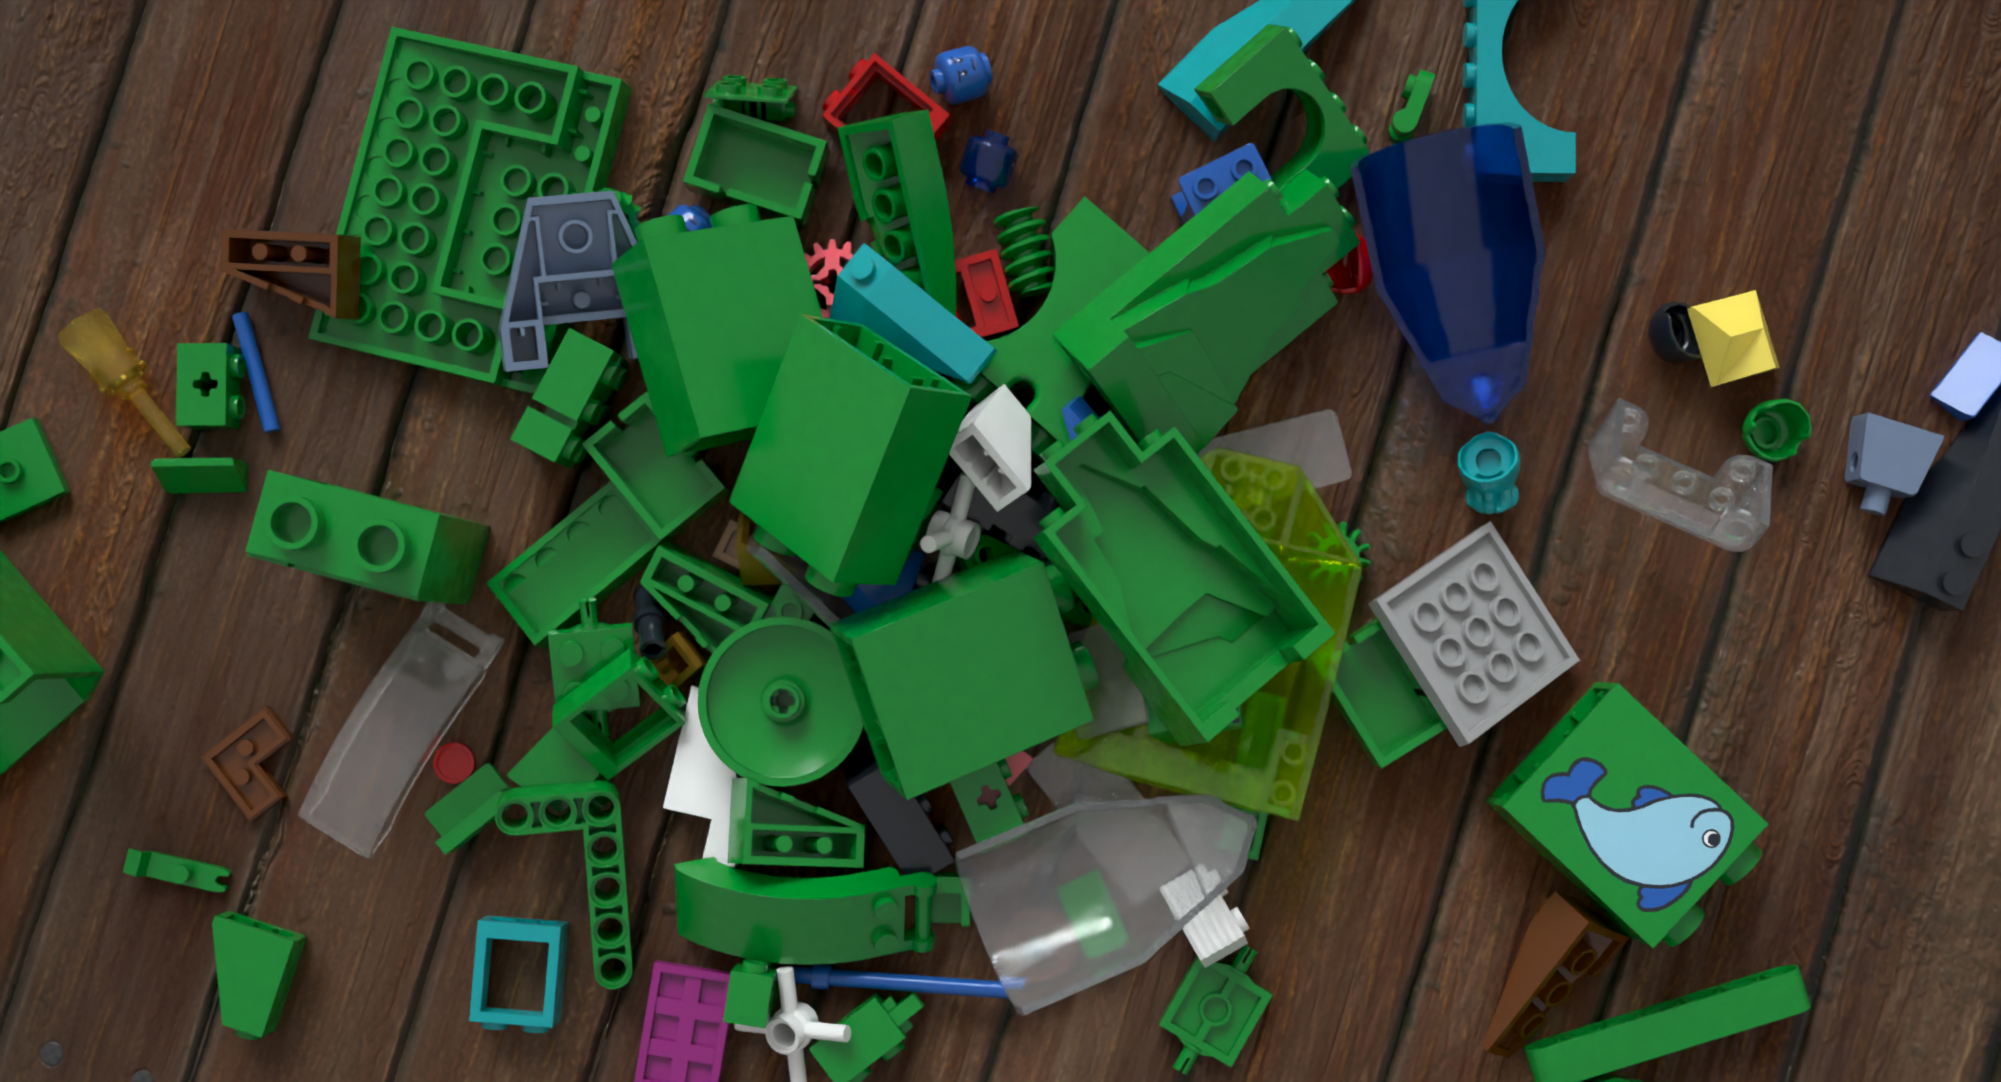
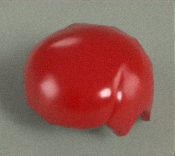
[1326,233,1376,294]

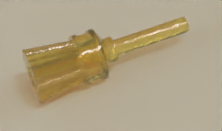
[58,309,191,458]

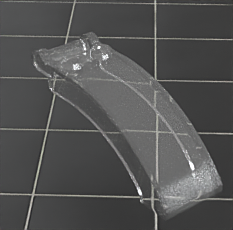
[298,602,504,860]

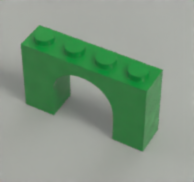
[1194,24,1373,190]

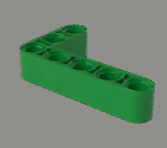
[495,780,632,990]

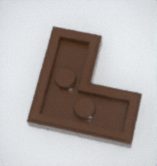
[201,706,295,822]

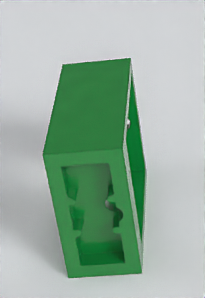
[552,648,686,780]

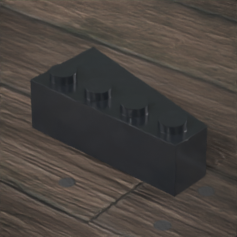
[936,460,1066,566]

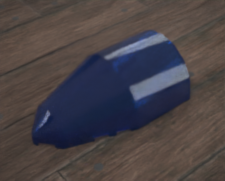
[1350,122,1546,424]

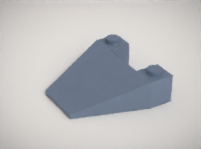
[498,191,638,372]

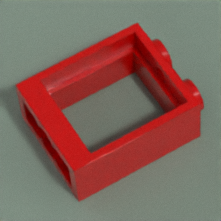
[822,53,951,142]

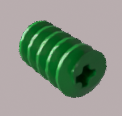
[993,207,1056,298]

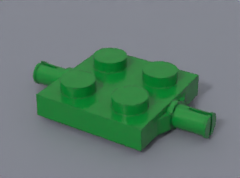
[548,598,640,736]
[1158,945,1272,1076]

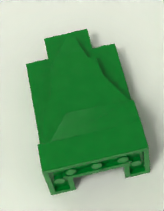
[1052,169,1360,454]
[1033,411,1335,746]

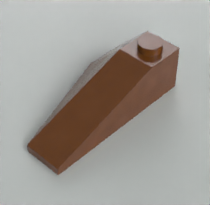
[1482,891,1630,1058]

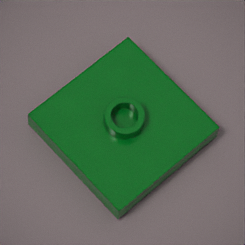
[0,417,71,524]

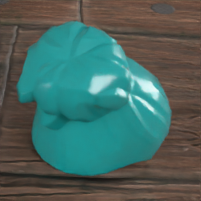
[1457,432,1520,514]

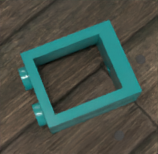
[469,915,569,1033]

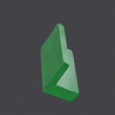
[425,763,514,855]

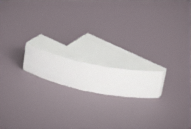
[663,685,743,867]

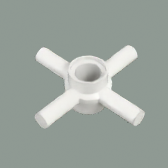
[920,472,984,583]
[734,966,851,1082]

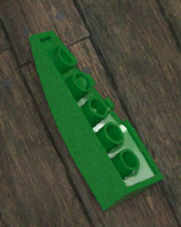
[837,109,956,317]

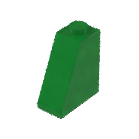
[212,911,307,1040]

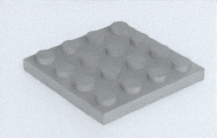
[1368,521,1580,747]

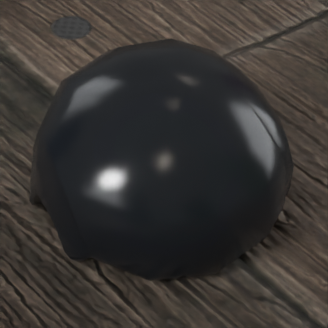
[1647,301,1702,364]

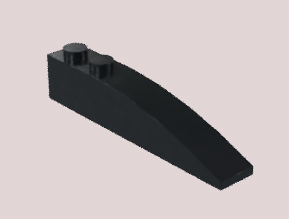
[1867,384,2001,611]

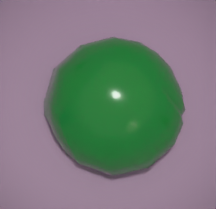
[1742,399,1812,462]

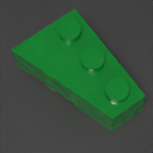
[640,541,775,654]
[727,778,865,868]

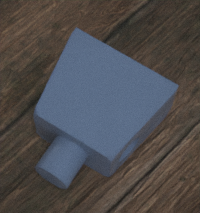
[1844,412,1944,516]

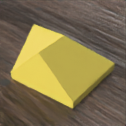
[1687,290,1780,387]

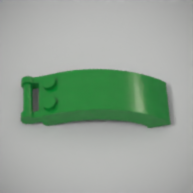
[674,857,937,965]

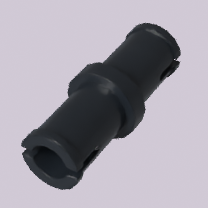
[633,585,667,660]

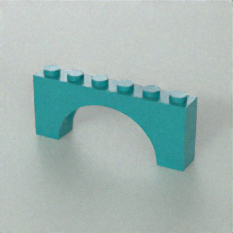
[1462,0,1576,182]

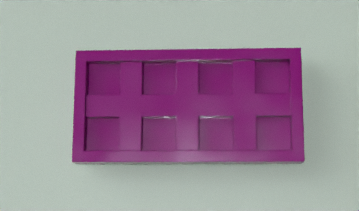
[634,960,731,1082]

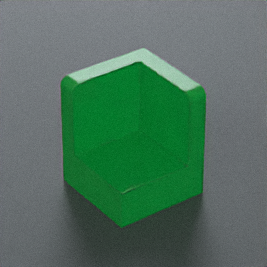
[931,872,971,927]

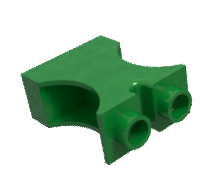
[950,196,1149,463]

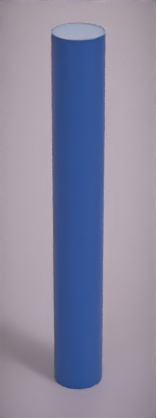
[232,312,281,433]

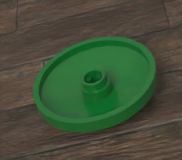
[698,617,864,787]

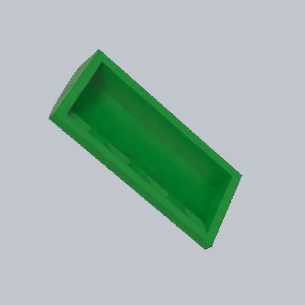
[487,480,666,649]

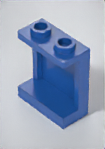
[1170,143,1272,225]

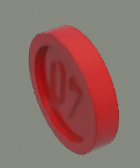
[433,742,476,784]

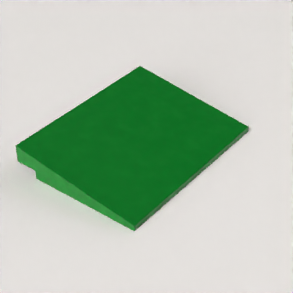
[308,27,632,395]

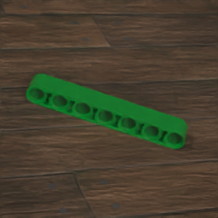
[1524,965,1811,1082]

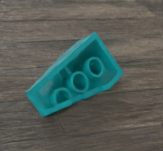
[829,243,997,384]

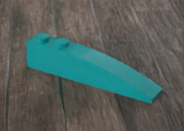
[1157,0,1356,143]

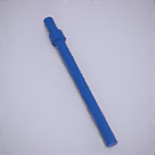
[781,964,1028,1000]

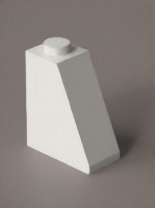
[949,384,1031,512]

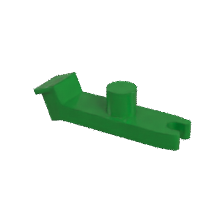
[123,848,232,892]

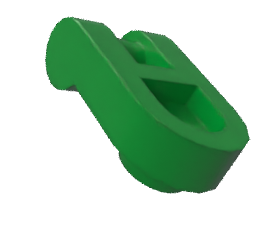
[1388,69,1436,145]

